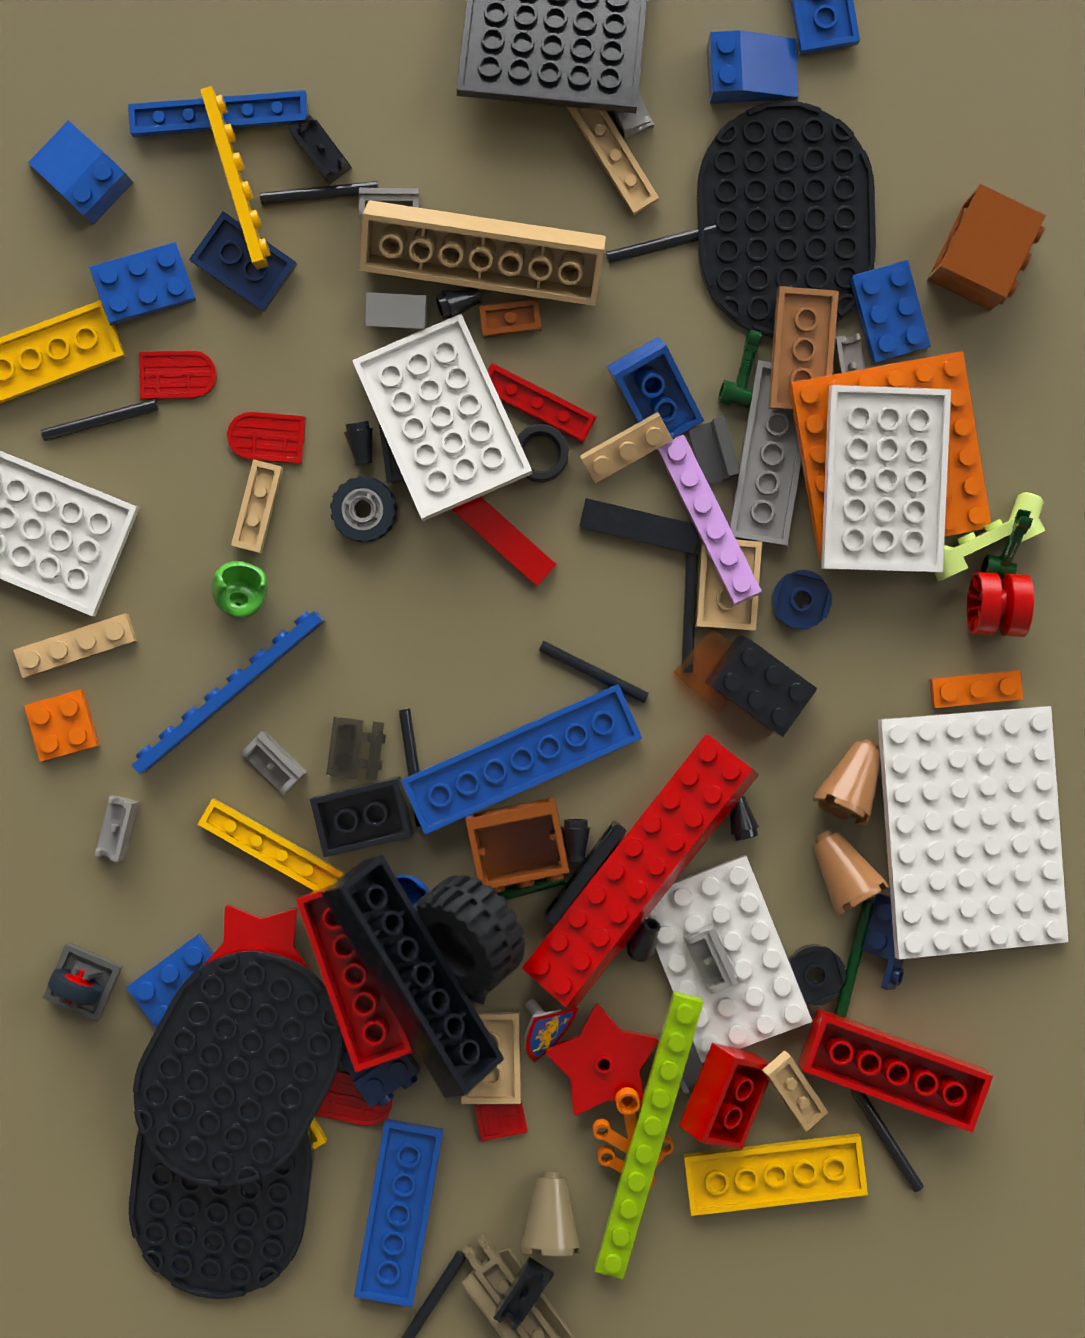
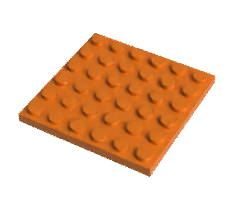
[788,351,991,561]

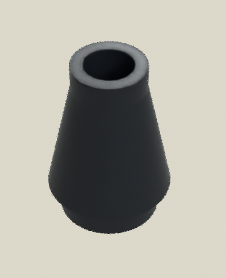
[436,287,482,319]
[344,421,373,465]
[730,796,760,841]
[561,819,591,862]
[627,918,661,962]

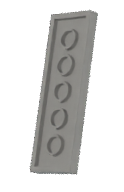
[730,360,802,547]

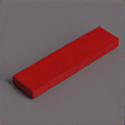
[487,363,597,444]
[451,496,557,586]

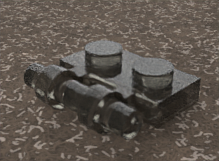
[326,716,386,781]

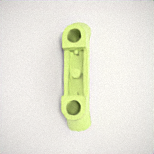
[934,492,1045,581]

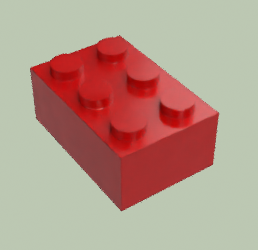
[679,1043,769,1149]

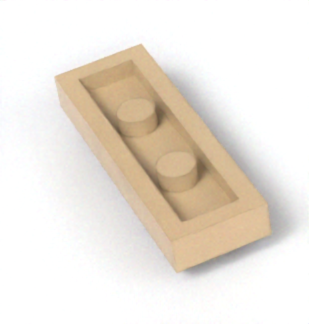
[580,412,673,483]
[231,459,284,554]
[762,1050,829,1132]

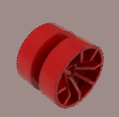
[966,572,1034,637]

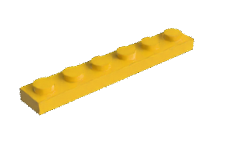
[200,86,271,270]
[197,798,346,891]

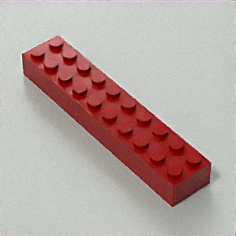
[522,733,759,1008]

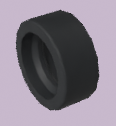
[517,424,569,483]

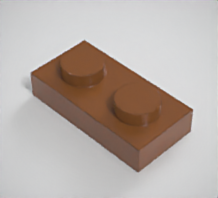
[479,299,542,338]

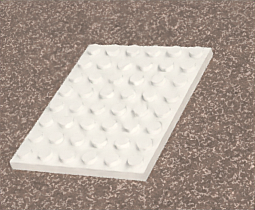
[877,706,1068,959]

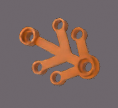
[592,1087,674,1190]

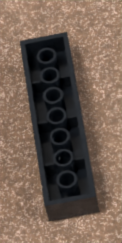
[321,855,505,1098]

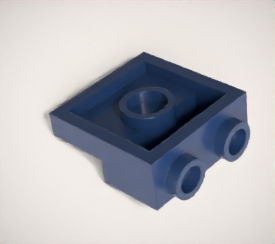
[341,1048,421,1107]

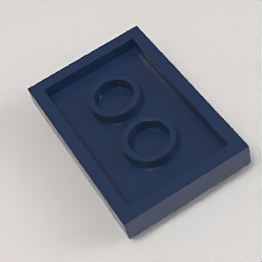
[189,211,297,313]

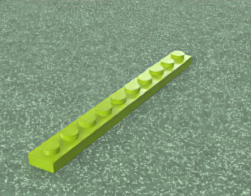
[594,991,704,1279]

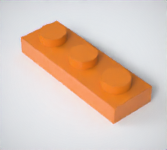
[930,670,1023,708]

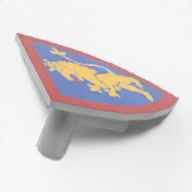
[524,999,579,1063]

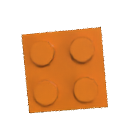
[24,689,100,762]

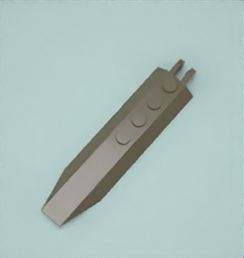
[462,1234,576,1338]

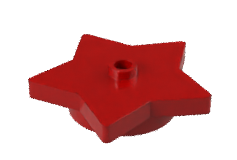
[203,904,313,972]
[546,1003,658,1115]

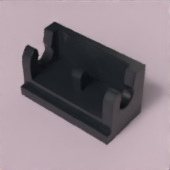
[289,115,352,185]
[493,1257,554,1330]

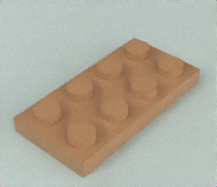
[768,286,839,410]

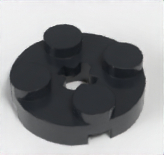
[788,944,846,1005]

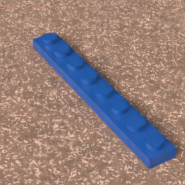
[132,611,325,774]

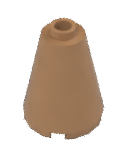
[812,739,881,825]
[813,830,889,916]

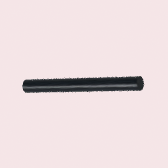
[260,181,379,205]
[606,224,722,263]
[41,399,159,441]
[681,554,698,672]
[539,641,649,703]
[399,708,421,827]
[850,1089,924,1192]
[401,1250,466,1338]

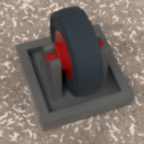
[43,942,123,1022]

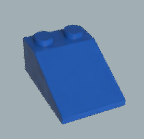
[707,30,799,104]
[28,120,134,225]
[606,337,704,439]

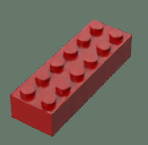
[296,886,414,1072]
[798,1008,993,1133]

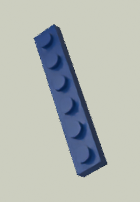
[128,90,309,137]

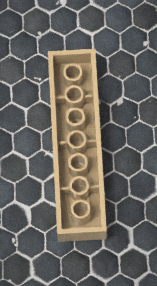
[359,200,606,306]

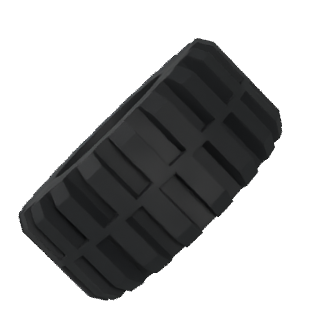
[414,875,525,995]

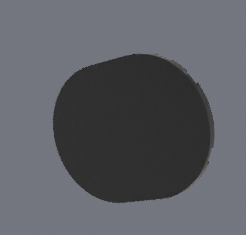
[696,101,876,338]
[133,950,343,1187]
[129,1128,314,1299]

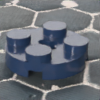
[771,570,832,629]

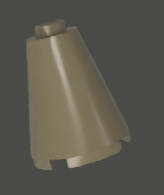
[520,1171,580,1256]

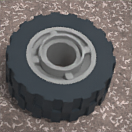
[330,476,398,542]

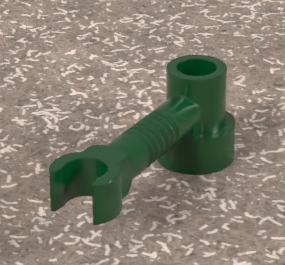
[718,330,762,408]
[981,509,1033,579]

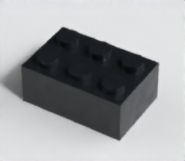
[704,635,818,737]
[310,776,414,857]

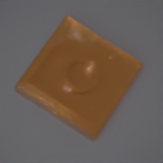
[673,628,731,711]

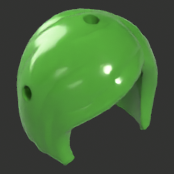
[212,561,268,619]

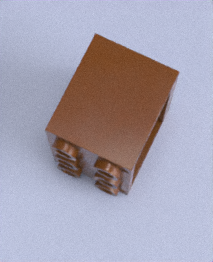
[927,184,1046,310]
[466,797,569,893]

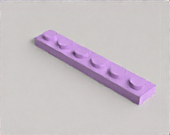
[657,435,762,606]

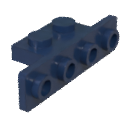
[862,893,904,990]

